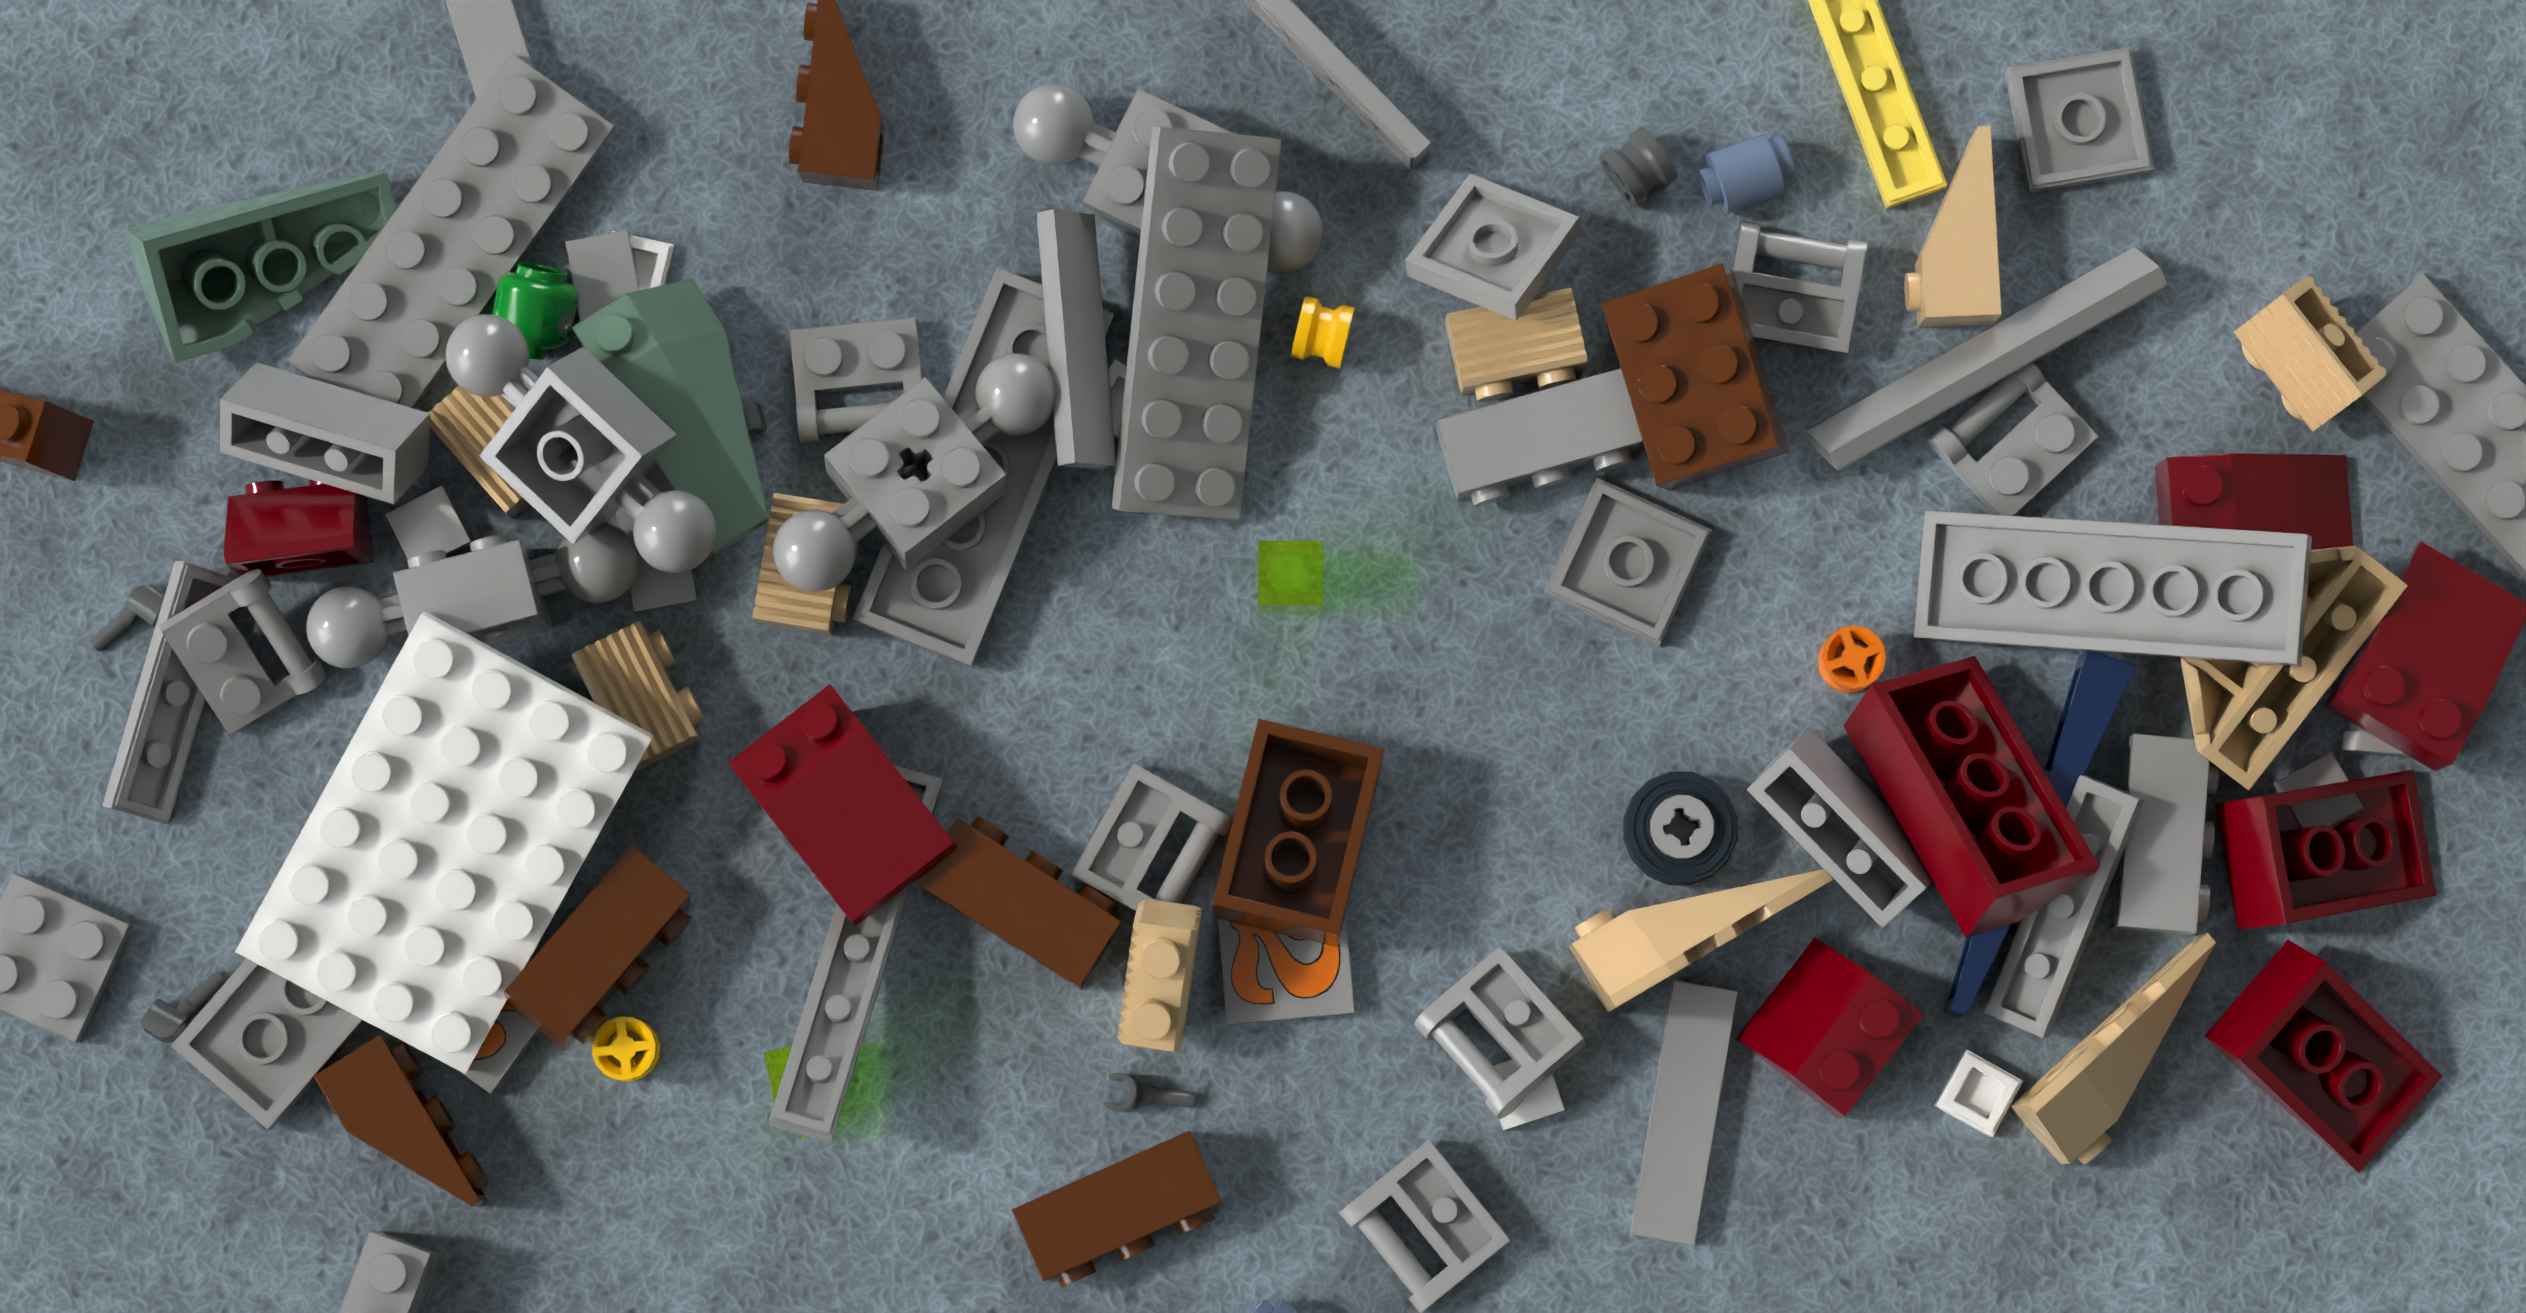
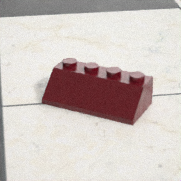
[1843,656,2100,938]

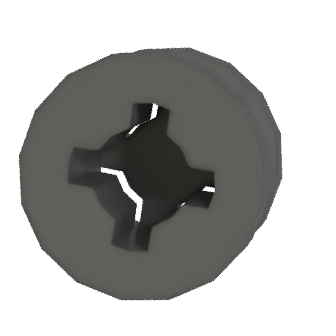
[1599,127,1678,208]

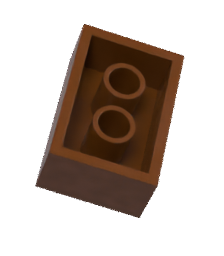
[1601,263,1789,490]
[1212,718,1384,947]

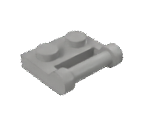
[1733,221,1867,354]
[789,317,923,443]
[1927,362,2099,516]
[159,569,328,735]
[1071,763,1233,912]
[1414,946,1586,1119]
[1339,1140,1510,1313]

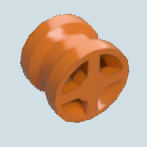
[1817,625,1886,693]

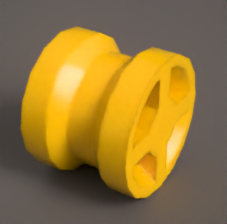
[1291,296,1355,369]
[592,1016,661,1082]

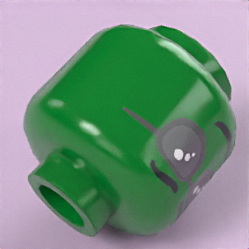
[492,263,579,360]

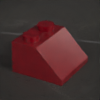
[224,479,374,577]
[1736,938,1924,1118]

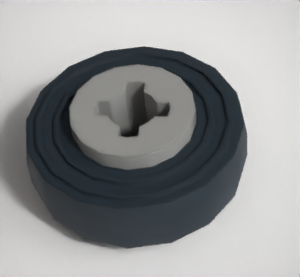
[1623,771,1738,886]

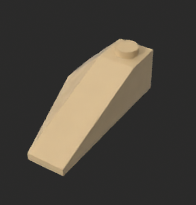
[1569,869,1833,1013]

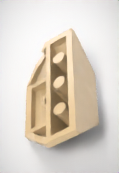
[2180,546,2408,790]

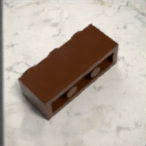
[916,816,1122,989]
[504,845,692,1051]
[1012,1130,1221,1288]

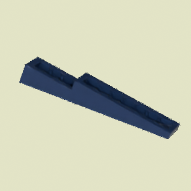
[1944,651,2137,1017]

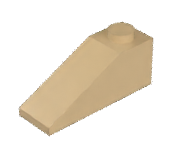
[1904,126,2002,327]

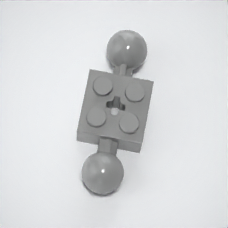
[1013,84,1323,272]
[446,314,717,573]
[773,353,1055,592]
[306,522,639,668]

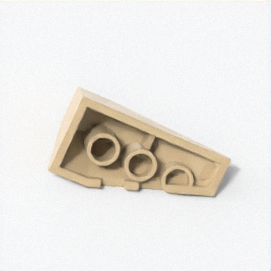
[2009,933,2216,1165]

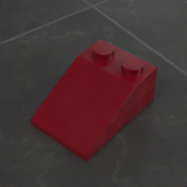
[2155,453,2353,550]
[2324,541,2526,771]
[728,684,957,927]
[2215,770,2436,930]
[2204,940,2443,1173]

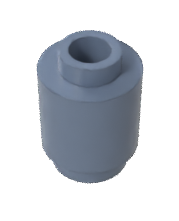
[1698,134,1797,214]

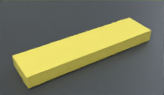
[1808,0,1947,209]

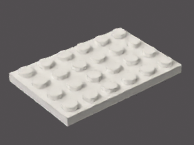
[235,610,653,1074]

